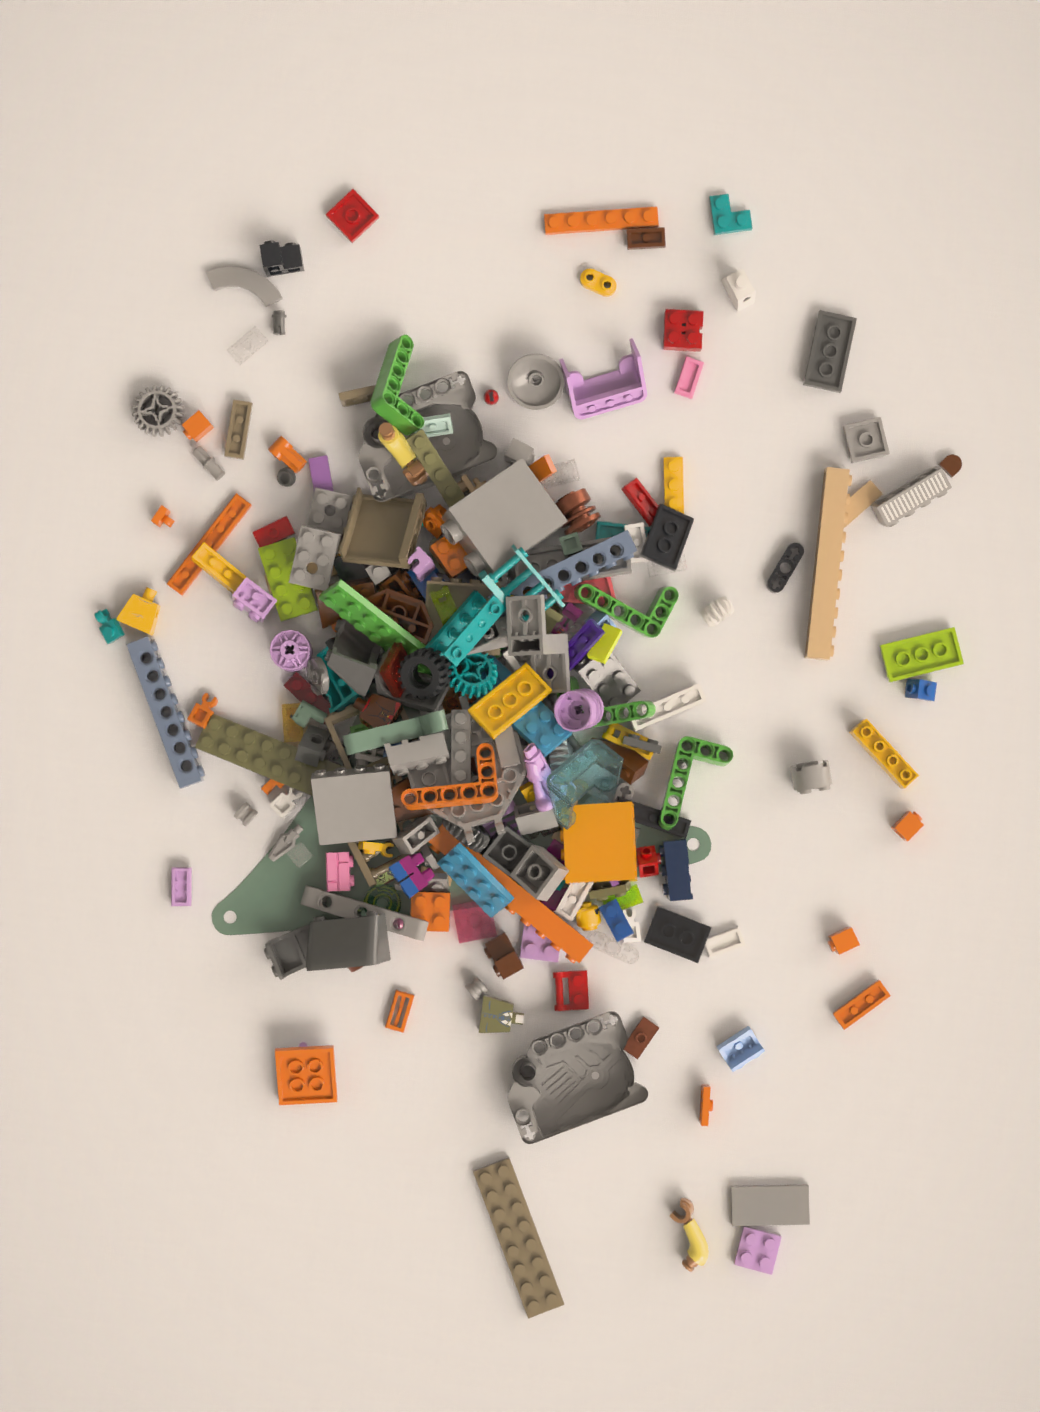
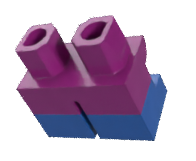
[388,852,435,899]

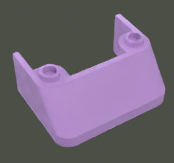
[559,338,647,419]

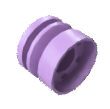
[270,630,313,672]
[554,688,604,732]

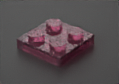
[452,901,497,943]

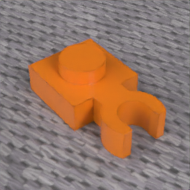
[187,693,218,729]

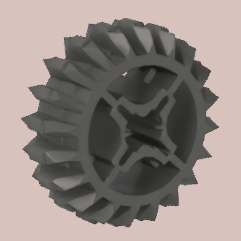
[442,819,491,852]

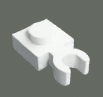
[269,787,304,819]
[620,909,641,943]

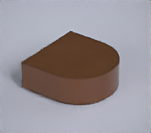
[938,454,962,478]

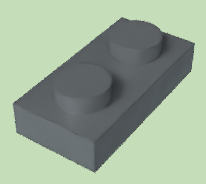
[622,733,662,754]

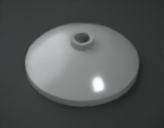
[507,354,564,410]

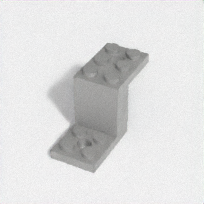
[289,487,353,591]
[506,595,571,693]

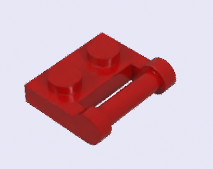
[553,970,589,1011]

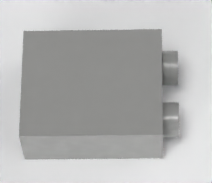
[440,458,567,576]

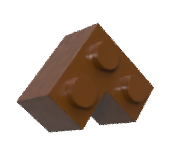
[483,932,524,980]

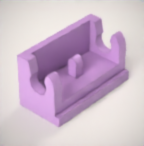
[408,546,436,582]

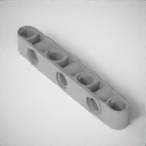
[300,885,429,941]

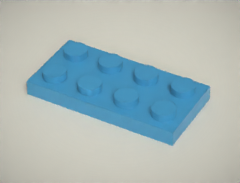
[437,842,514,918]

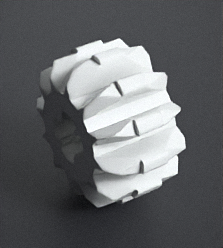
[701,597,734,627]

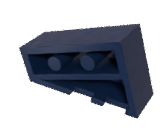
[659,839,693,901]

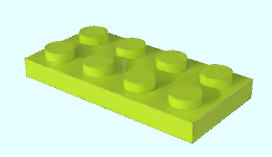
[258,537,318,622]
[879,627,964,682]

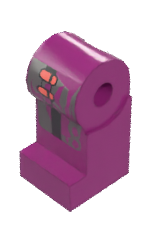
[550,602,583,634]

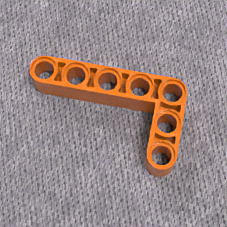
[401,743,498,810]

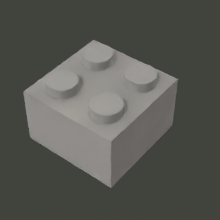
[510,845,569,901]

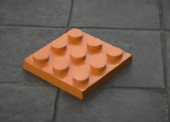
[275,1045,338,1105]

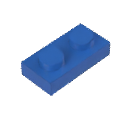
[599,899,634,942]

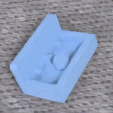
[716,1026,765,1072]

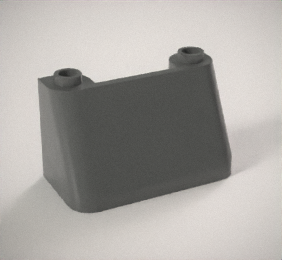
[324,618,382,697]
[306,911,391,971]

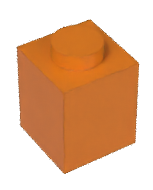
[182,410,214,442]
[891,811,924,841]
[828,926,860,955]

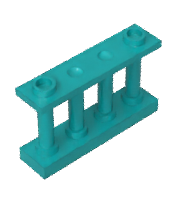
[478,544,565,621]
[426,590,506,667]

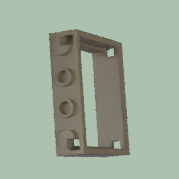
[324,697,418,769]

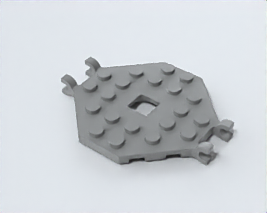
[408,695,527,844]

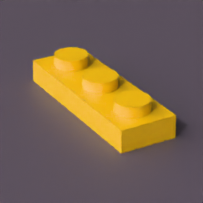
[663,457,684,514]

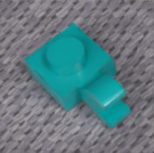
[94,609,125,644]

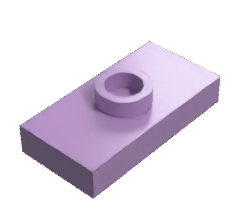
[171,867,192,906]

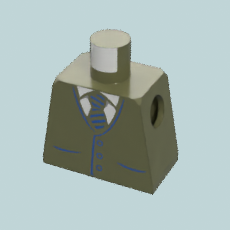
[479,995,524,1033]

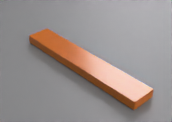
[166,493,252,596]

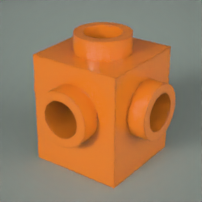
[423,504,447,539]

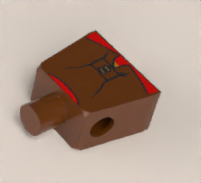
[353,694,403,729]

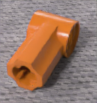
[268,436,307,474]

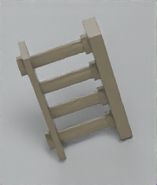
[348,839,411,887]

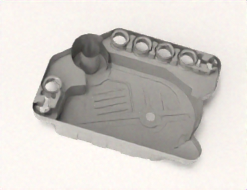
[358,371,497,502]
[507,1011,648,1144]

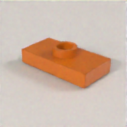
[699,1084,713,1126]

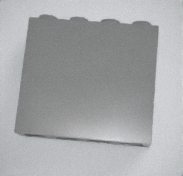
[311,763,398,845]

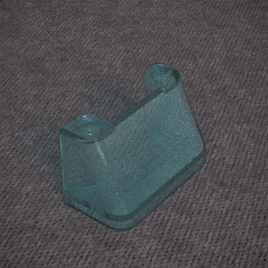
[546,739,624,830]

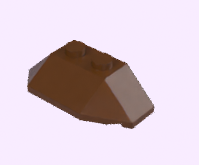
[365,588,434,644]

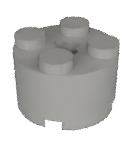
[790,760,832,794]

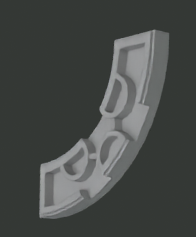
[206,267,283,307]

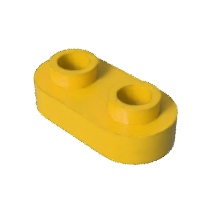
[580,269,617,297]

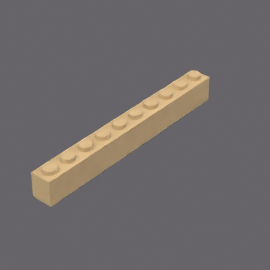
[804,467,852,661]

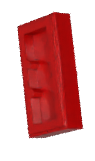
[252,516,296,548]

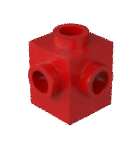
[636,845,661,878]

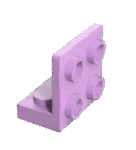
[232,577,277,623]

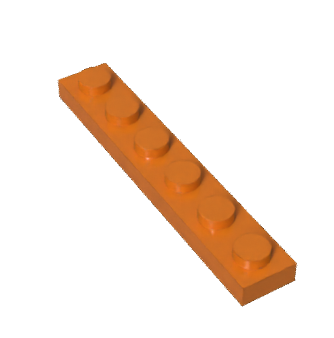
[544,207,659,235]

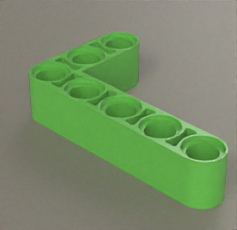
[370,334,424,436]
[574,584,679,638]
[557,676,656,729]
[659,736,733,830]

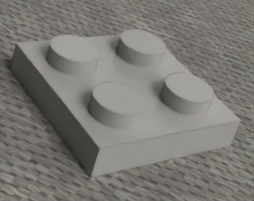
[843,417,890,463]

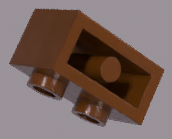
[381,568,424,601]

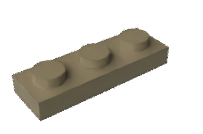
[224,400,253,460]

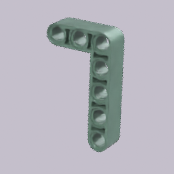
[342,710,449,755]

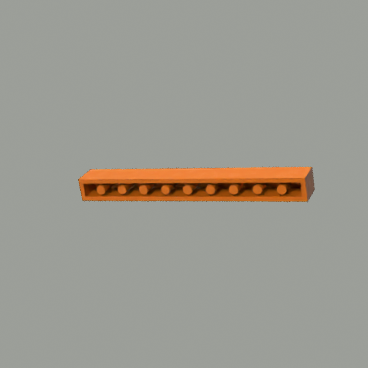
[428,823,594,964]

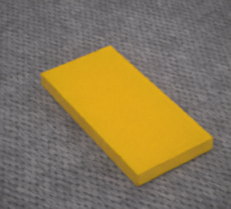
[467,662,552,739]

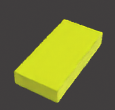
[587,623,622,664]

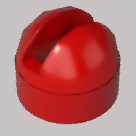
[484,389,499,406]

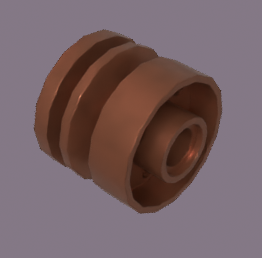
[555,488,601,535]

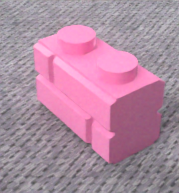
[326,852,355,892]

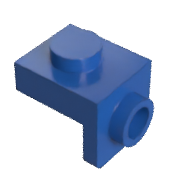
[905,679,937,701]

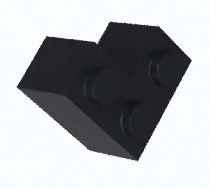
[259,240,305,277]

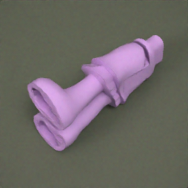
[523,743,565,812]

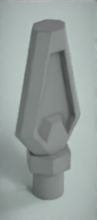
[268,824,303,862]

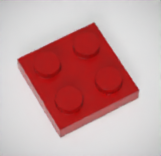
[326,189,380,243]

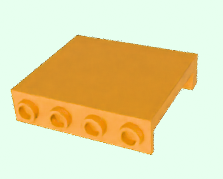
[559,801,637,885]

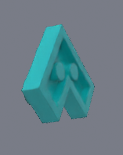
[709,194,753,235]

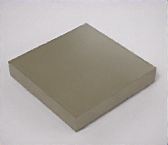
[339,385,375,407]

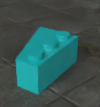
[316,647,369,713]

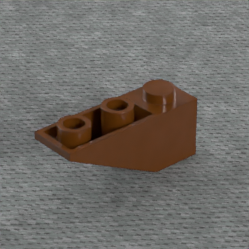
[587,738,649,785]

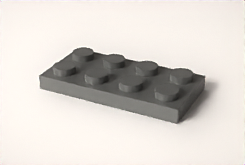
[803,310,857,393]

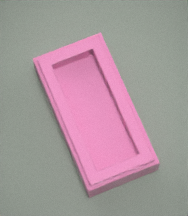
[674,356,704,399]

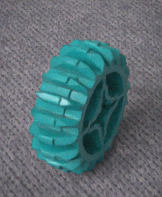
[448,652,498,698]

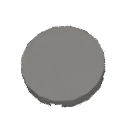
[307,657,329,696]

